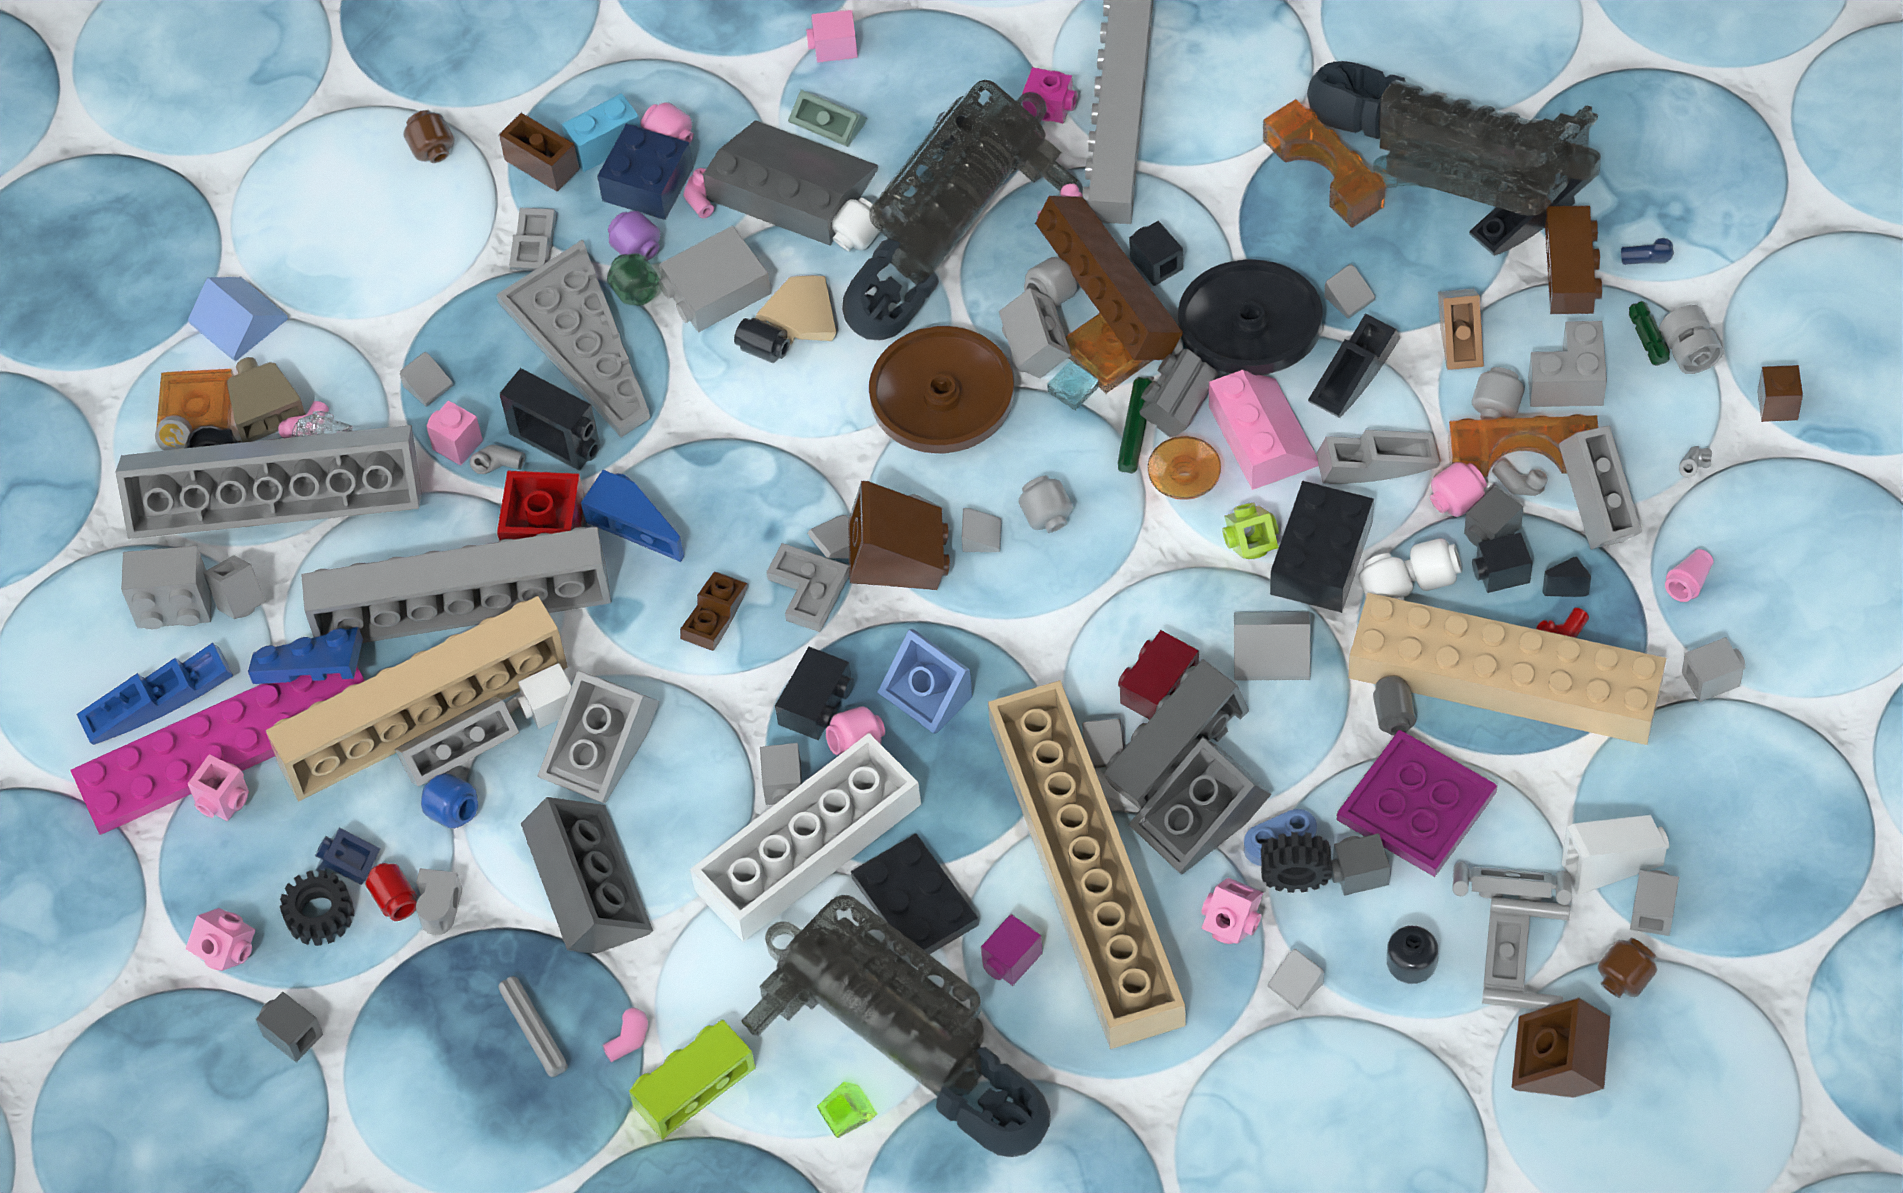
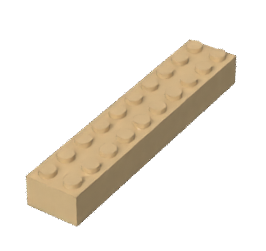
[988,680,1185,1049]

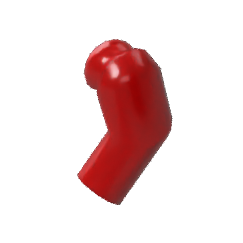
[1536,608,1589,638]

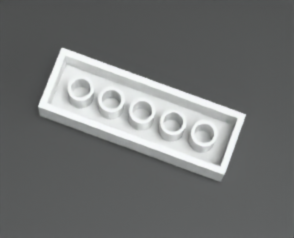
[690,733,921,942]

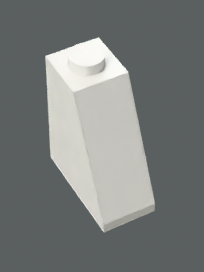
[1562,815,1669,896]

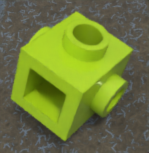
[1222,503,1279,559]

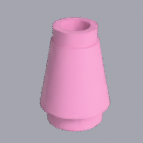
[1665,549,1714,602]

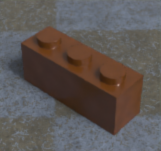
[1545,206,1602,314]

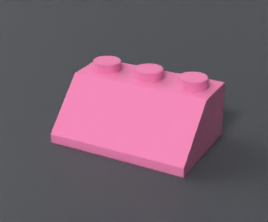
[1209,370,1319,490]

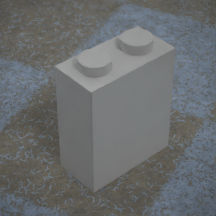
[658,225,771,332]

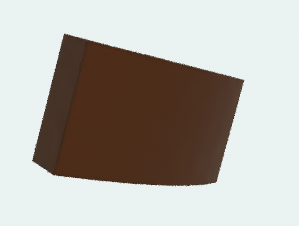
[680,571,747,651]

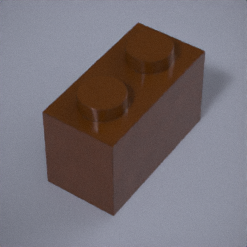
[499,112,579,192]

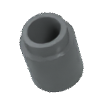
[1373,676,1416,736]

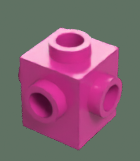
[1022,67,1077,124]

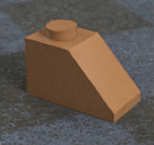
[1438,289,1484,370]

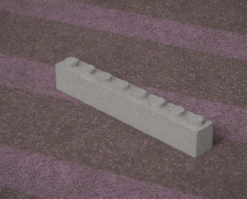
[1082,0,1153,224]

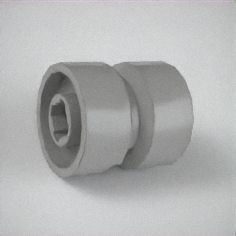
[1659,305,1724,374]

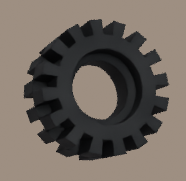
[1260,832,1332,893]
[280,870,354,946]

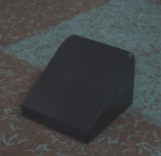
[1542,556,1591,597]

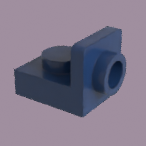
[315,828,381,885]

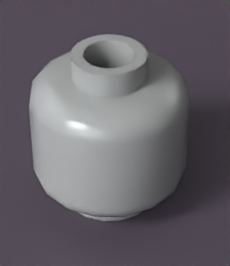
[1024,257,1077,307]
[1472,367,1524,424]
[1019,476,1073,533]

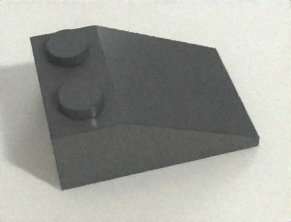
[1128,737,1272,875]

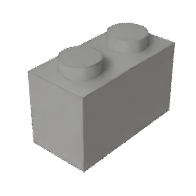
[999,288,1071,379]

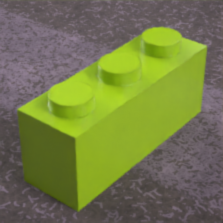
[629,1019,756,1140]

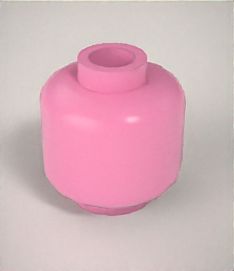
[641,102,694,143]
[1430,462,1487,517]
[826,706,885,755]

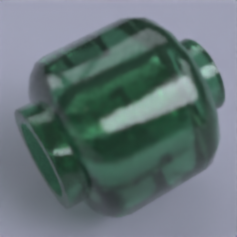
[607,253,660,306]

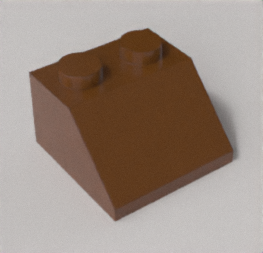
[1511,998,1611,1098]

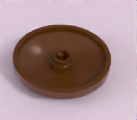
[869,326,1014,454]

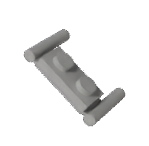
[1452,862,1572,905]
[1482,897,1571,1010]

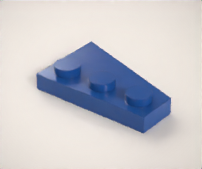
[248,627,363,684]

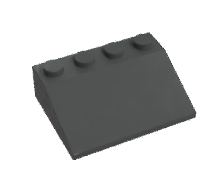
[703,120,878,246]

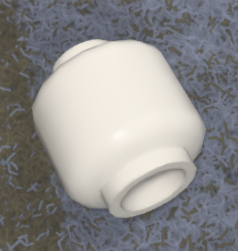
[832,197,883,251]
[1404,538,1462,591]
[1358,553,1413,601]

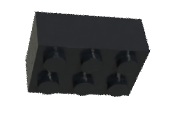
[1270,481,1374,613]

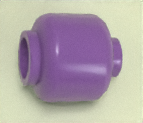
[608,211,660,263]

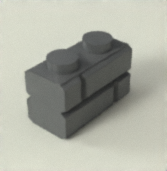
[1139,349,1218,437]

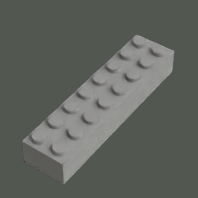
[115,425,422,539]
[301,527,611,643]

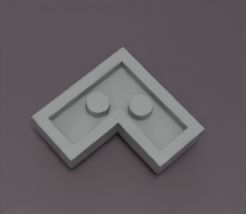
[767,543,849,632]

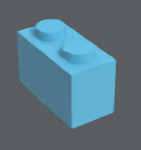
[562,93,641,172]

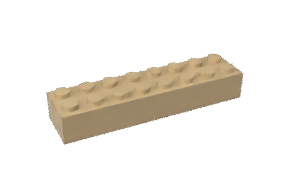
[1348,592,1667,745]
[265,596,568,802]

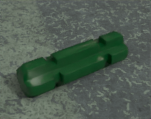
[1629,301,1670,366]

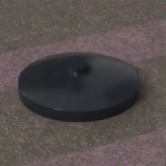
[1178,259,1323,375]

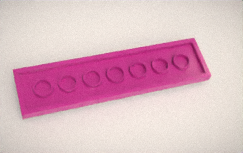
[70,667,365,835]

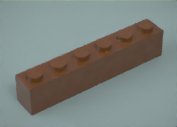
[1035,196,1183,360]

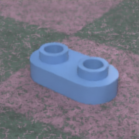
[1244,809,1317,866]

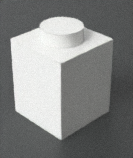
[517,663,572,729]

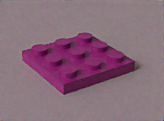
[1336,729,1498,877]

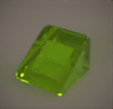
[816,1081,878,1138]

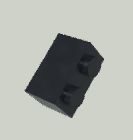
[775,646,854,741]

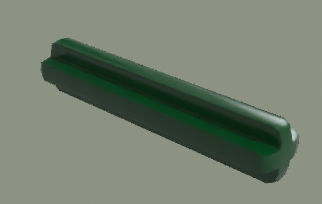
[1117,377,1152,474]

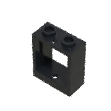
[499,368,600,471]

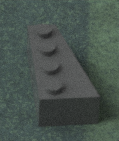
[1104,659,1249,810]

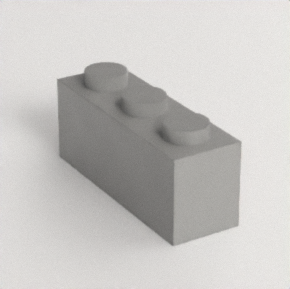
[1559,426,1642,550]
[395,696,519,787]

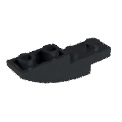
[1469,146,1600,256]

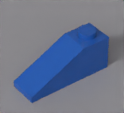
[581,470,684,562]

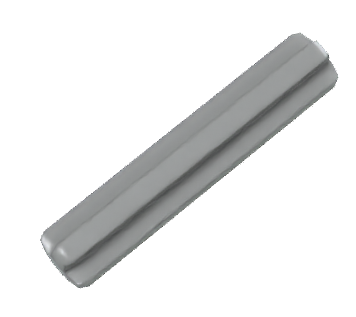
[499,976,567,1077]

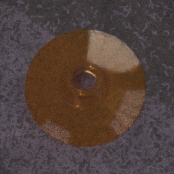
[1148,436,1221,500]

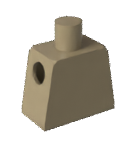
[227,357,306,443]

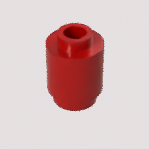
[365,863,417,921]

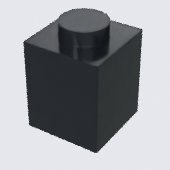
[1129,220,1183,286]
[1472,533,1533,593]

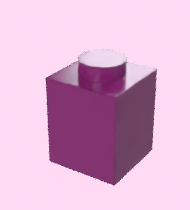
[981,914,1043,986]

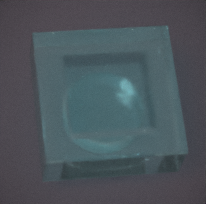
[1047,361,1098,411]

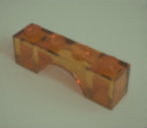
[1263,99,1386,228]
[1448,414,1599,477]

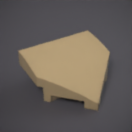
[755,276,836,345]

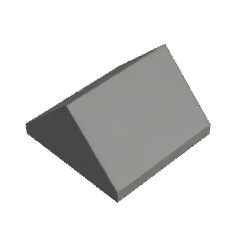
[1234,612,1310,680]

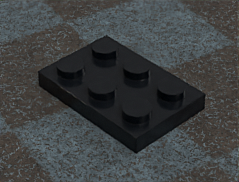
[851,833,979,964]

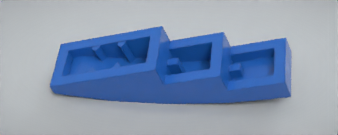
[76,642,233,745]

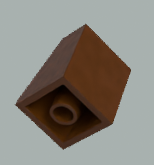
[848,481,950,590]

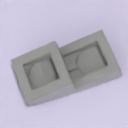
[509,208,556,271]

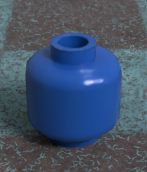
[421,773,478,829]

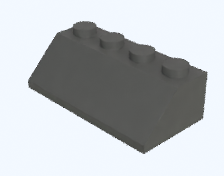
[520,797,653,954]

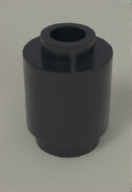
[734,318,790,363]

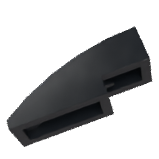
[1308,313,1400,418]

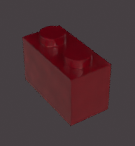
[1118,630,1199,720]

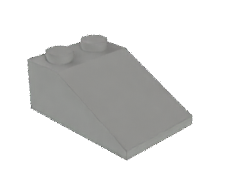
[537,671,659,803]

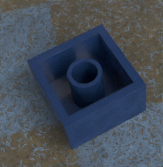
[597,124,694,220]

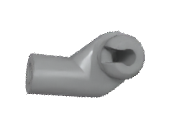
[470,445,525,474]
[1679,446,1712,478]
[1492,460,1548,496]

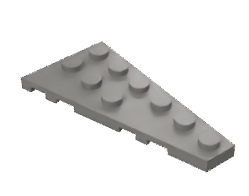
[496,239,650,437]

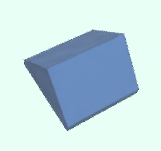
[188,277,288,362]
[877,629,972,734]

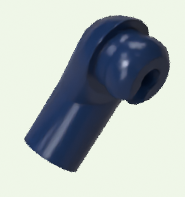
[1621,238,1674,265]

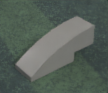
[1316,430,1440,484]

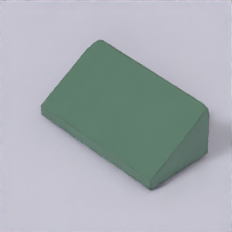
[788,90,867,147]

